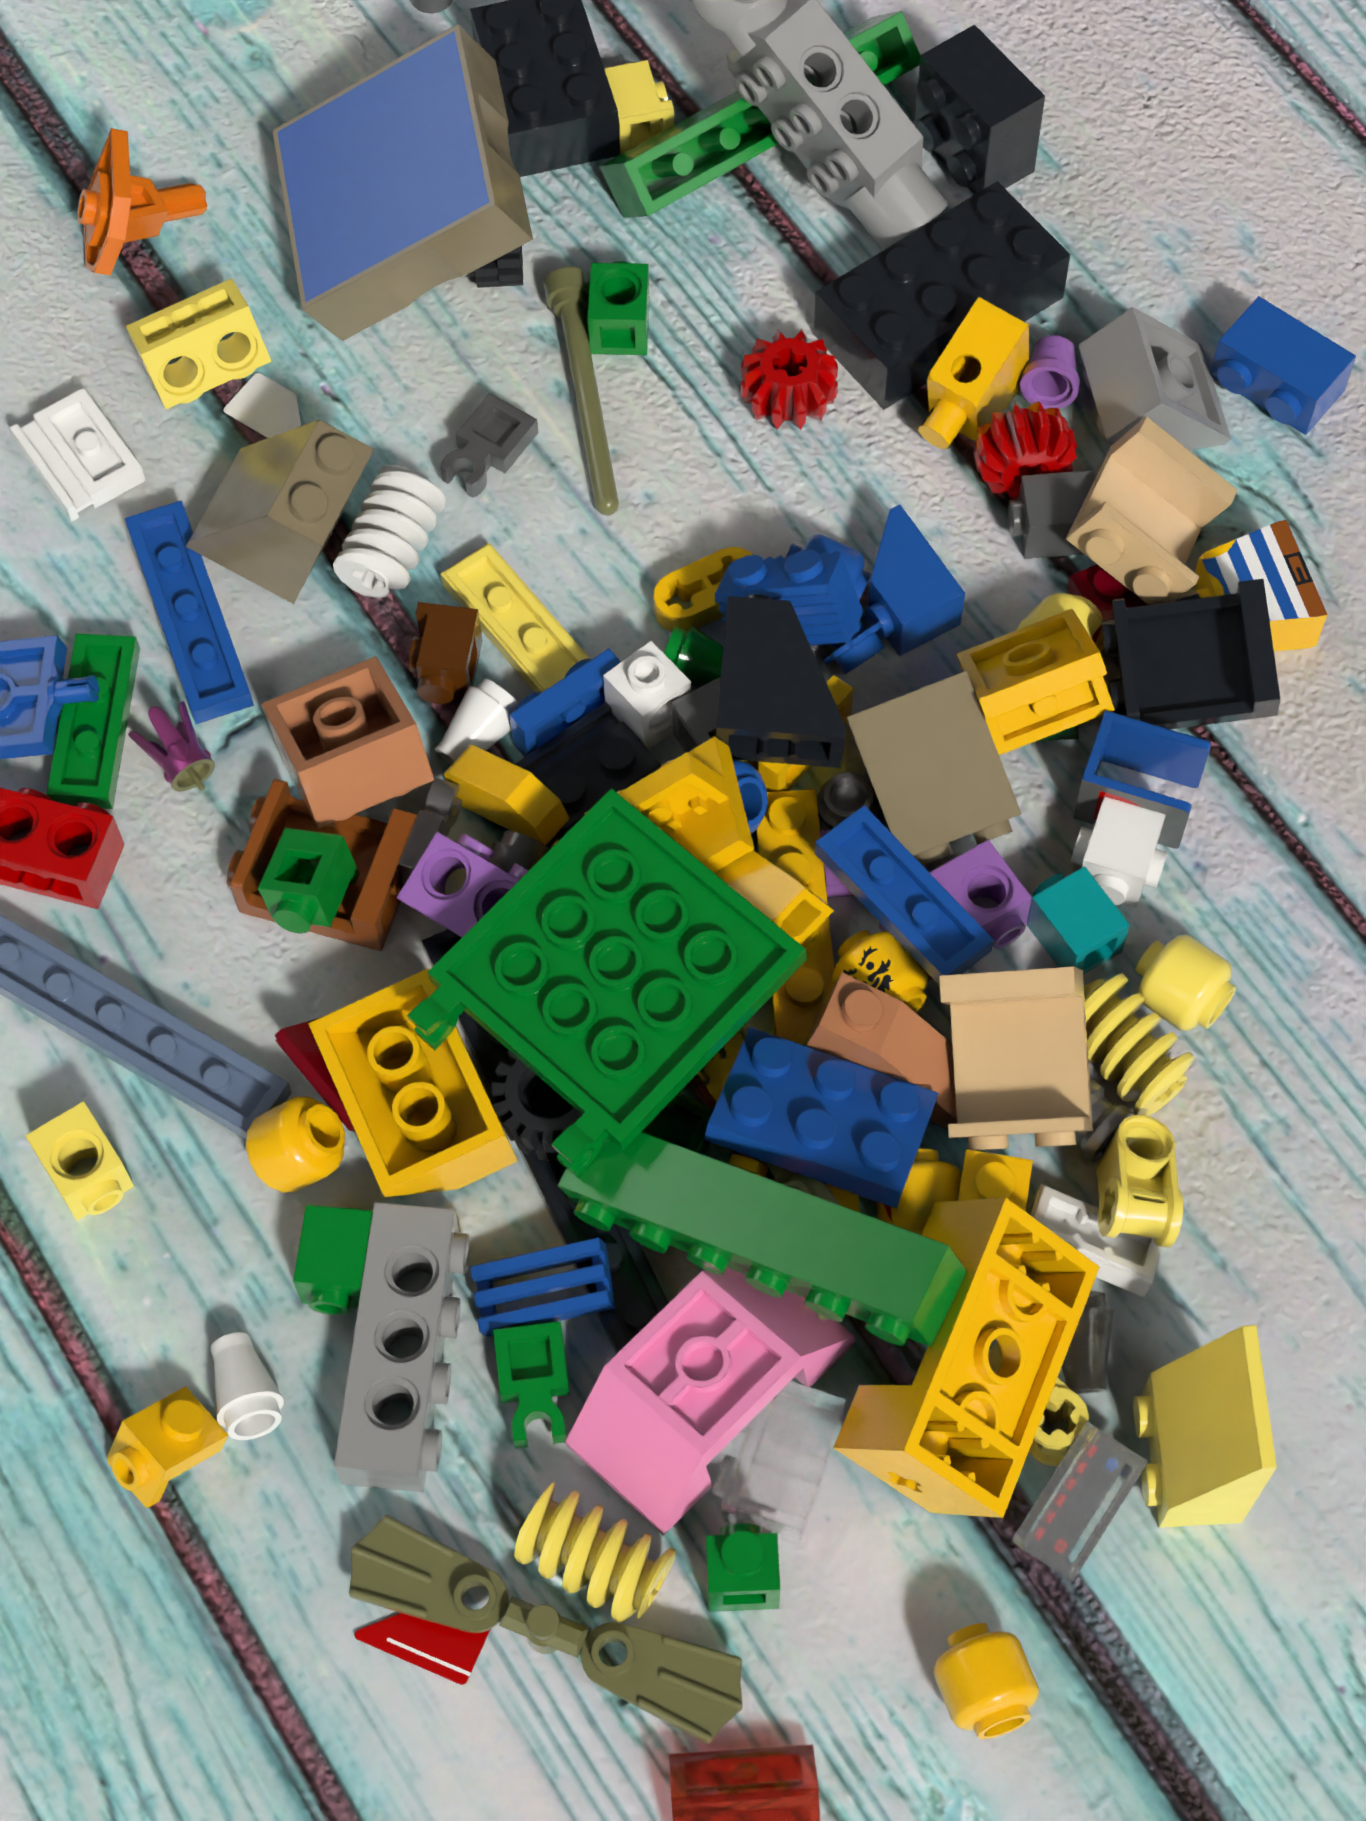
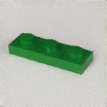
[46,633,140,809]

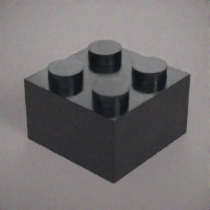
[914,24,1045,195]

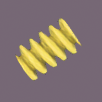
[1084,973,1195,1116]
[514,1481,677,1623]

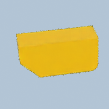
[444,745,570,846]

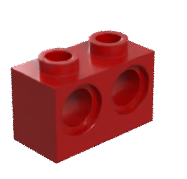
[0,787,125,909]

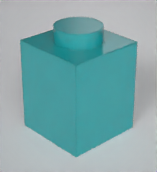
[1026,866,1130,975]

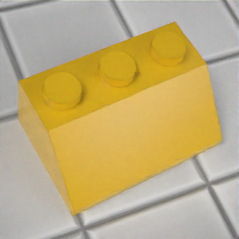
[308,968,518,1197]

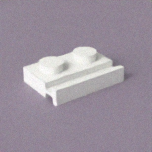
[10,387,146,522]

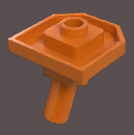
[77,128,208,276]

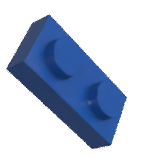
[509,648,621,757]

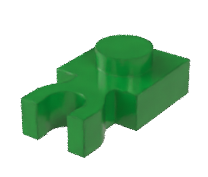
[493,1321,570,1449]

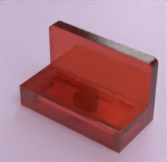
[669,1744,820,1821]

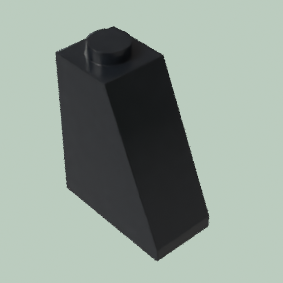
[716,594,846,768]

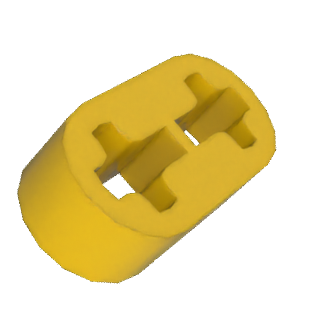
[653,547,753,632]

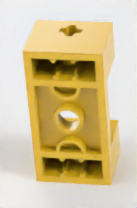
[833,1197,1100,1518]

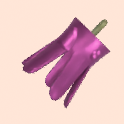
[128,701,215,792]

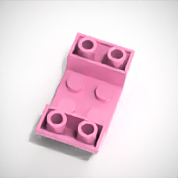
[565,1268,855,1536]

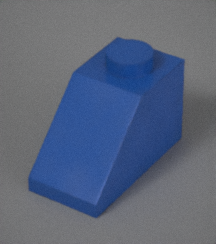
[865,504,965,657]

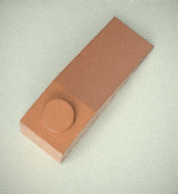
[804,972,968,1139]

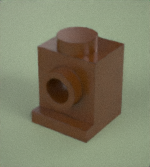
[409,602,483,704]

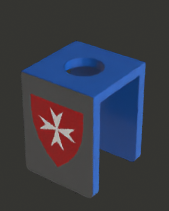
[1073,710,1211,849]

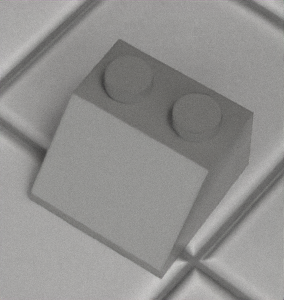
[1078,307,1231,450]

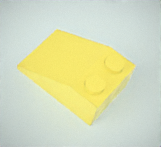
[1133,1325,1277,1528]

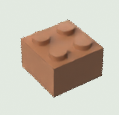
[261,656,434,829]

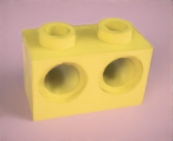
[126,278,272,410]

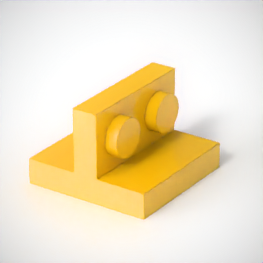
[956,608,1115,755]
[585,736,754,873]

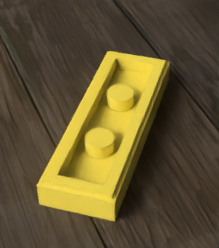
[440,543,589,692]

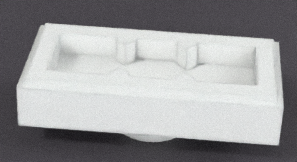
[1029,1184,1162,1297]

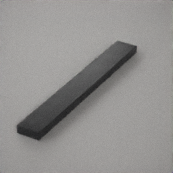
[421,929,669,1354]

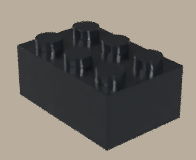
[470,0,620,177]

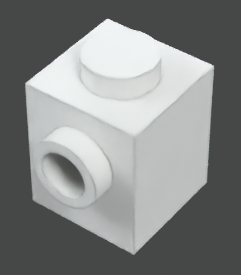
[1071,796,1168,907]

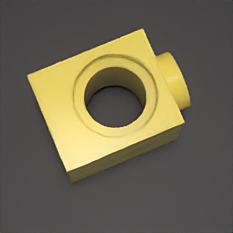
[25,1101,134,1221]

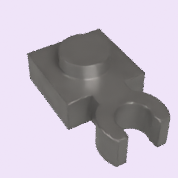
[440,393,539,498]
[398,778,462,886]

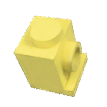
[604,60,674,155]

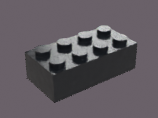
[813,181,1071,410]

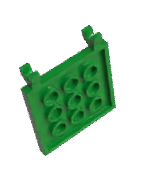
[407,788,807,1178]

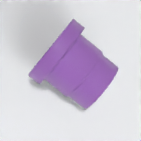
[1020,335,1080,409]

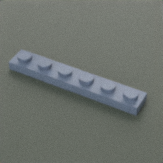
[0,914,292,1139]

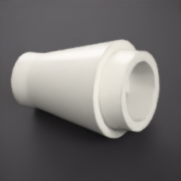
[435,678,519,765]
[211,1332,284,1440]

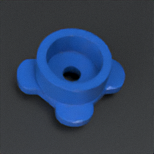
[823,621,885,675]

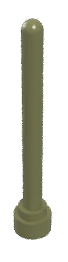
[543,267,619,516]

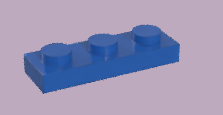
[815,805,994,985]

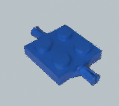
[0,635,100,759]

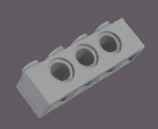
[334,1202,469,1492]

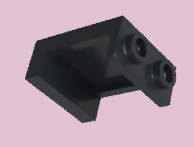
[1101,578,1281,729]

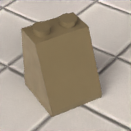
[186,419,374,604]
[847,671,1021,865]

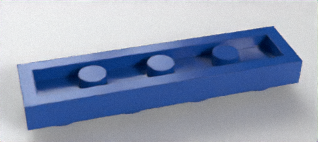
[124,500,254,725]

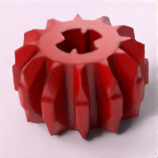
[741,329,838,430]
[974,401,1077,499]

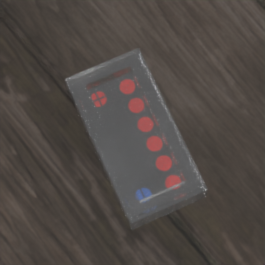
[1011,1421,1148,1581]

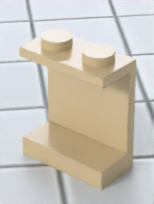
[1066,416,1237,605]
[939,967,1093,1150]

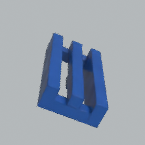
[470,1238,616,1337]

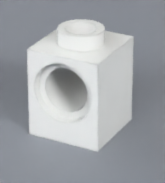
[603,641,691,750]

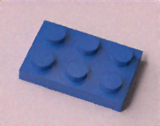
[704,1027,939,1209]

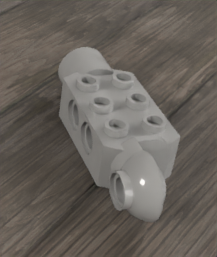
[692,0,949,251]

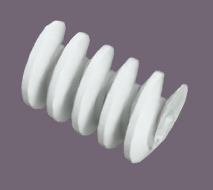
[333,465,447,598]

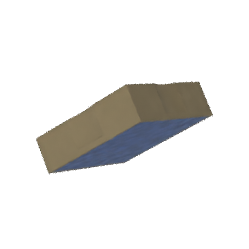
[272,24,533,341]

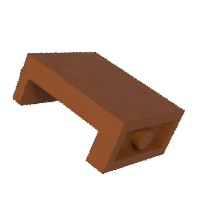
[227,779,417,952]

